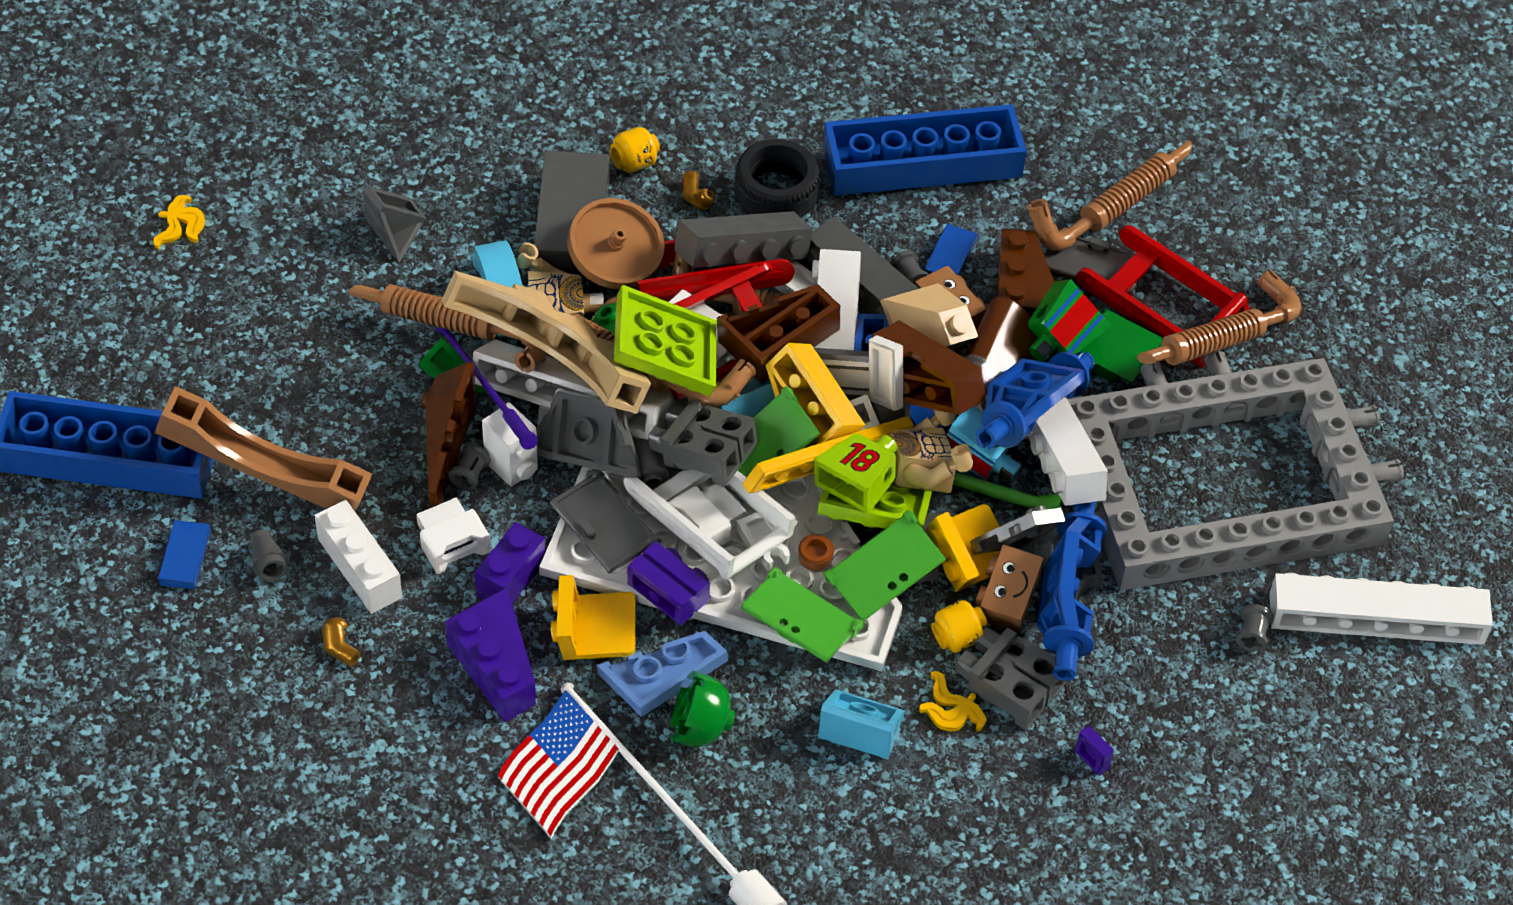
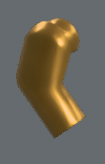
[683,171,715,210]
[322,617,361,667]

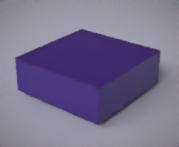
[1075,725,1114,776]

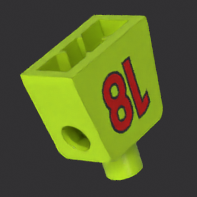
[814,433,897,514]

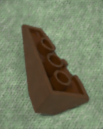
[422,362,477,508]

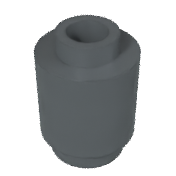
[634,438,669,490]

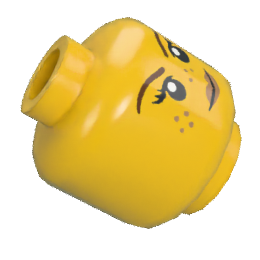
[610,127,660,173]
[931,600,988,653]

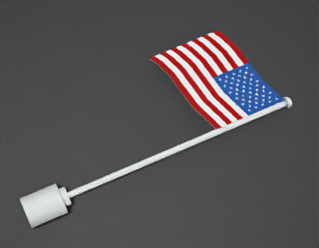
[498,682,787,905]

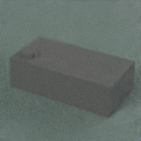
[534,151,610,278]

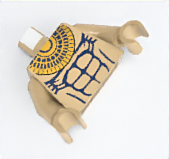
[516,242,604,317]
[890,410,973,493]

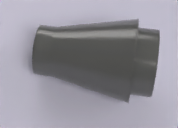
[250,529,288,582]

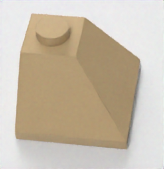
[880,283,978,350]

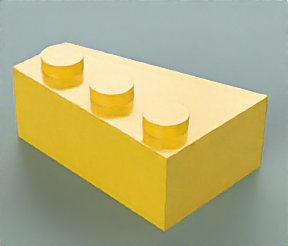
[766,343,865,449]

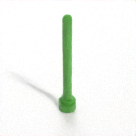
[953,471,1063,510]

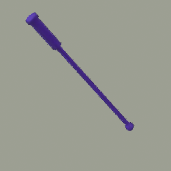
[436,327,538,450]

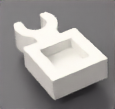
[736,512,790,571]

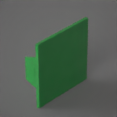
[1079,309,1163,384]

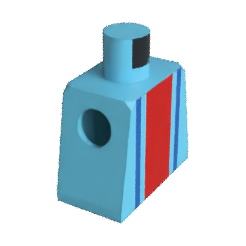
[946,406,1021,482]

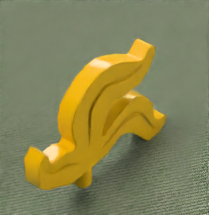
[153,195,205,250]
[919,671,987,732]

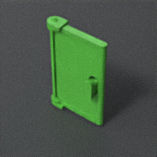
[738,386,820,478]
[823,509,946,621]
[740,567,864,663]

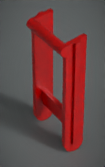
[1076,225,1250,369]
[635,239,795,302]
[668,263,773,400]

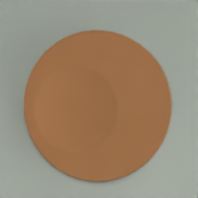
[567,198,664,289]

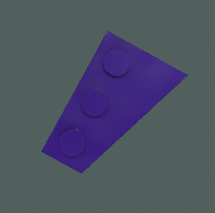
[445,588,536,722]

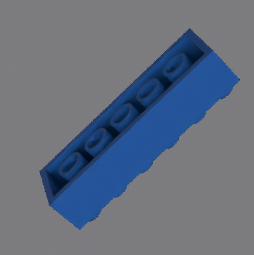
[823,104,1027,196]
[0,391,214,499]

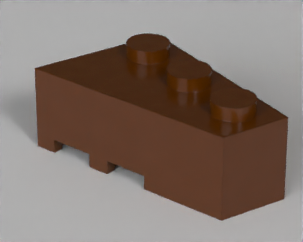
[996,228,1054,316]
[717,284,840,384]
[872,320,986,415]

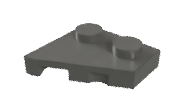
[970,506,1065,555]

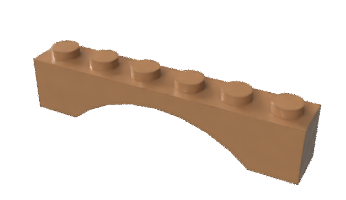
[155,386,372,511]

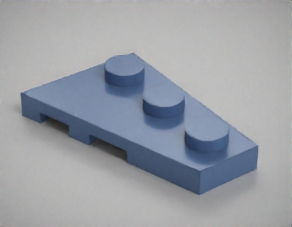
[597,631,728,717]

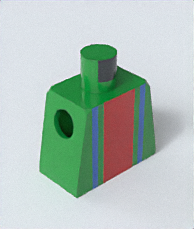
[1028,279,1111,362]

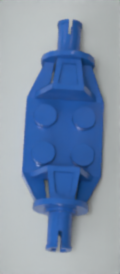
[975,351,1095,449]
[1036,502,1107,681]

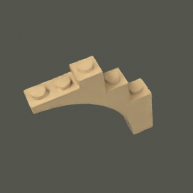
[442,271,651,414]

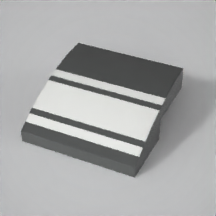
[814,348,871,402]

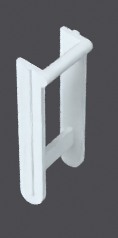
[624,469,798,580]

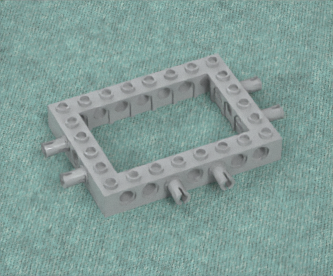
[1047,351,1404,591]

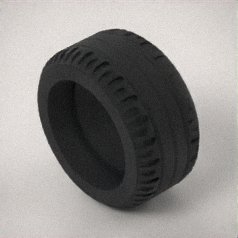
[735,139,821,217]

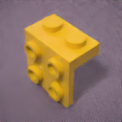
[925,504,1000,592]
[551,575,637,660]

